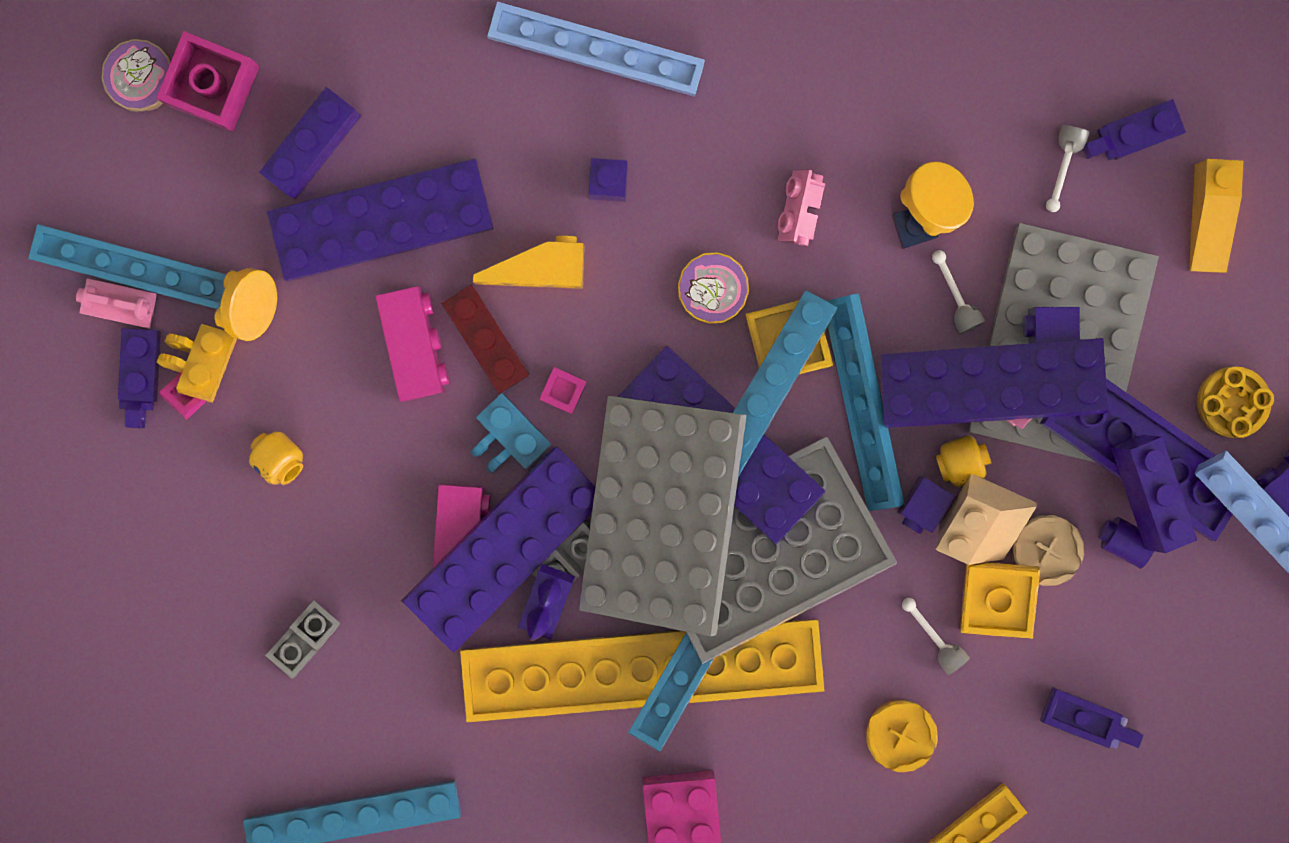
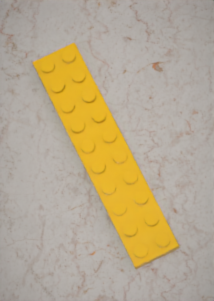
[460,618,824,722]

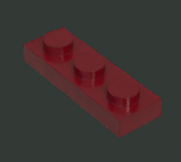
[441,284,530,394]

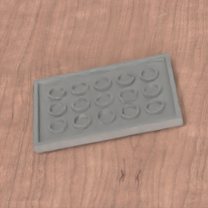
[967,223,1159,463]
[579,396,747,636]
[685,437,897,664]

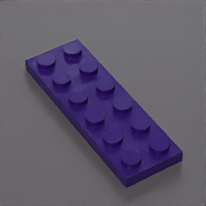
[267,159,494,282]
[881,338,1108,428]
[618,346,826,545]
[1040,379,1233,542]
[401,446,596,653]

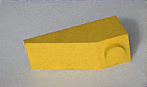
[1189,159,1244,273]
[473,236,584,289]

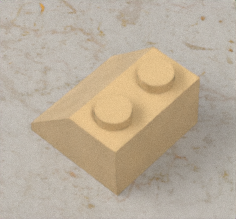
[936,474,1037,565]

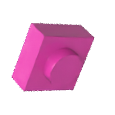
[539,367,587,414]
[159,373,207,420]

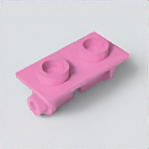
[777,170,825,246]
[76,278,157,329]

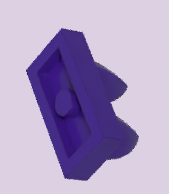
[518,564,575,641]

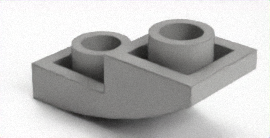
[532,519,590,580]
[265,600,341,680]

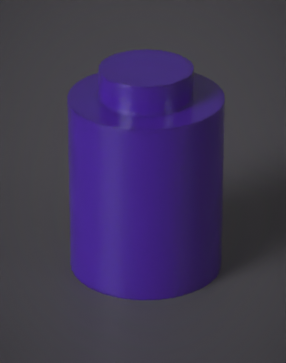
[1098,517,1154,569]

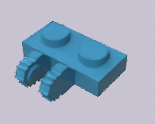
[470,393,552,474]

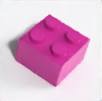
[156,31,260,132]
[643,770,721,843]

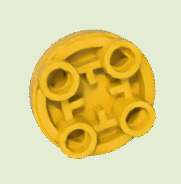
[900,162,974,236]
[214,268,277,341]
[1197,366,1274,438]

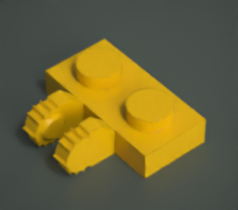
[157,324,237,403]

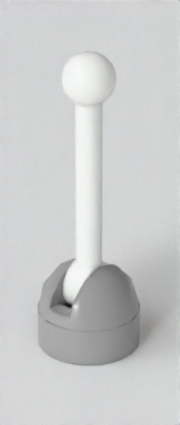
[1046,125,1090,212]
[932,250,985,334]
[902,597,970,675]

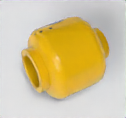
[249,432,303,485]
[935,435,992,487]

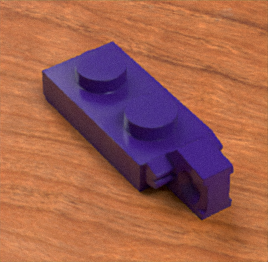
[1083,99,1186,160]
[118,328,161,429]
[1040,687,1144,749]

